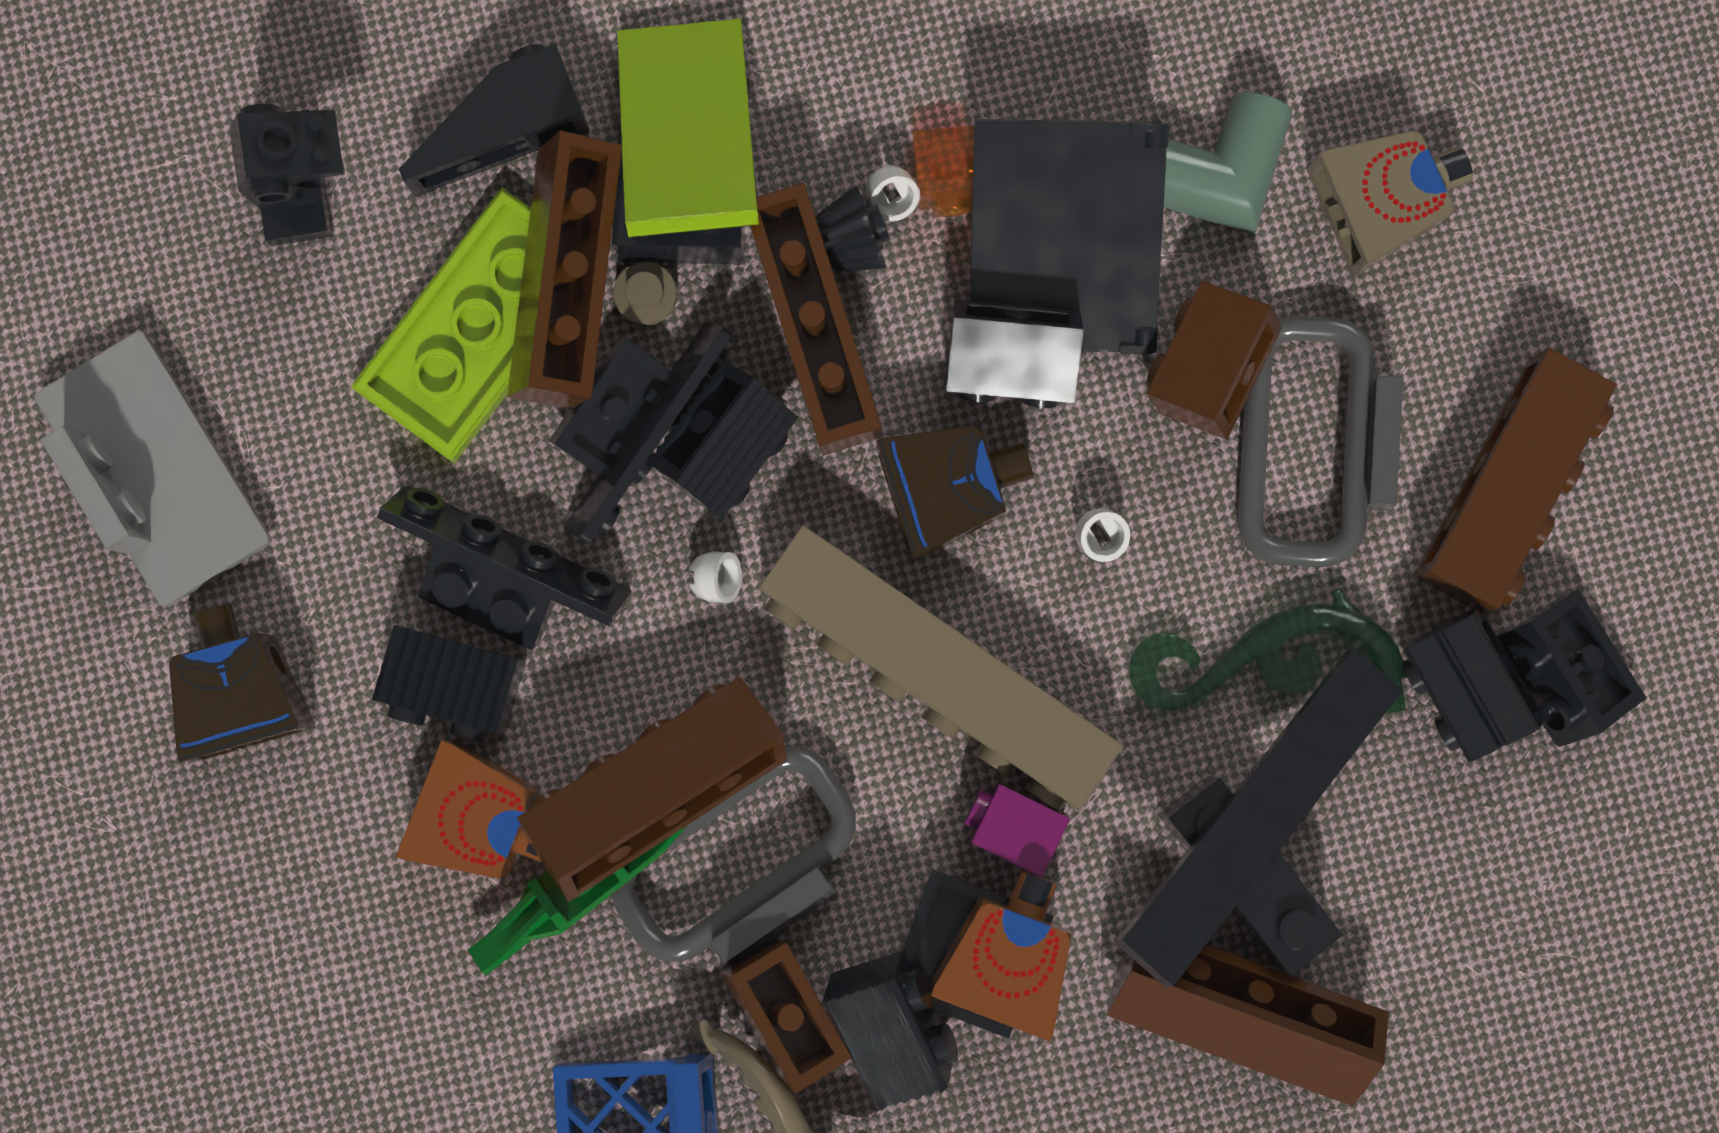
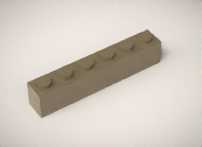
[759,525,1124,812]

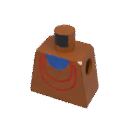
[396,740,541,878]
[929,870,1071,1041]

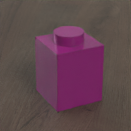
[964,782,1070,878]

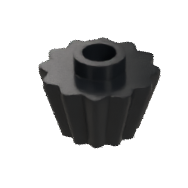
[815,186,890,272]

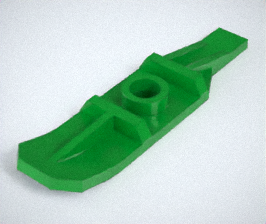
[467,827,685,976]

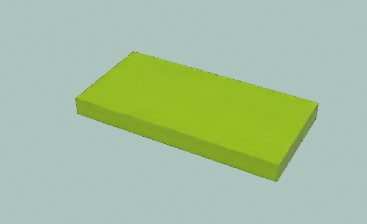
[617,18,759,237]
[351,187,531,464]

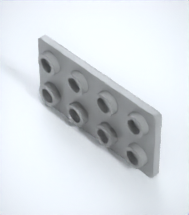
[34,331,272,607]

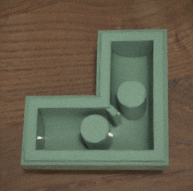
[1164,92,1293,235]

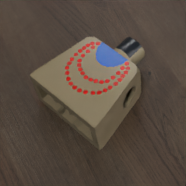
[1307,131,1473,277]

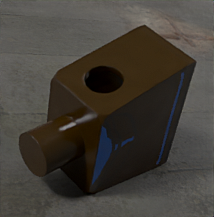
[876,426,1033,562]
[169,604,315,762]

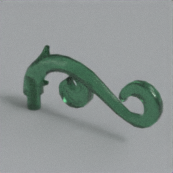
[1128,588,1407,713]

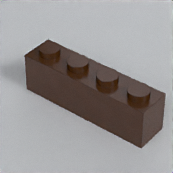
[507,130,622,408]
[750,182,883,456]
[1413,348,1617,612]
[517,676,787,902]
[1106,945,1389,1106]

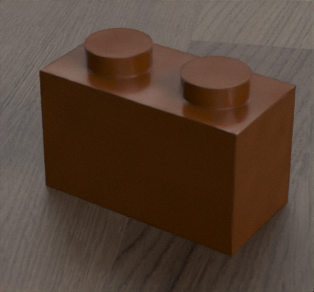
[1146,281,1282,440]
[719,939,852,1094]

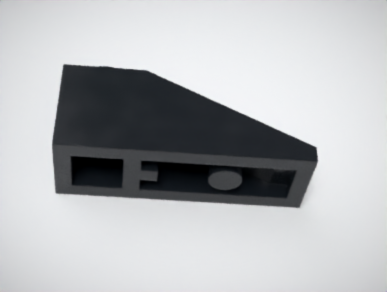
[399,43,590,197]

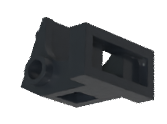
[229,104,345,246]

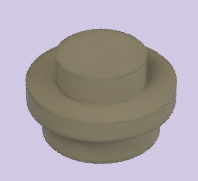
[613,262,677,326]

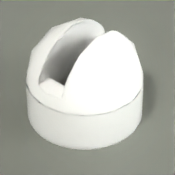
[865,165,919,221]
[1075,508,1130,562]
[689,551,742,603]

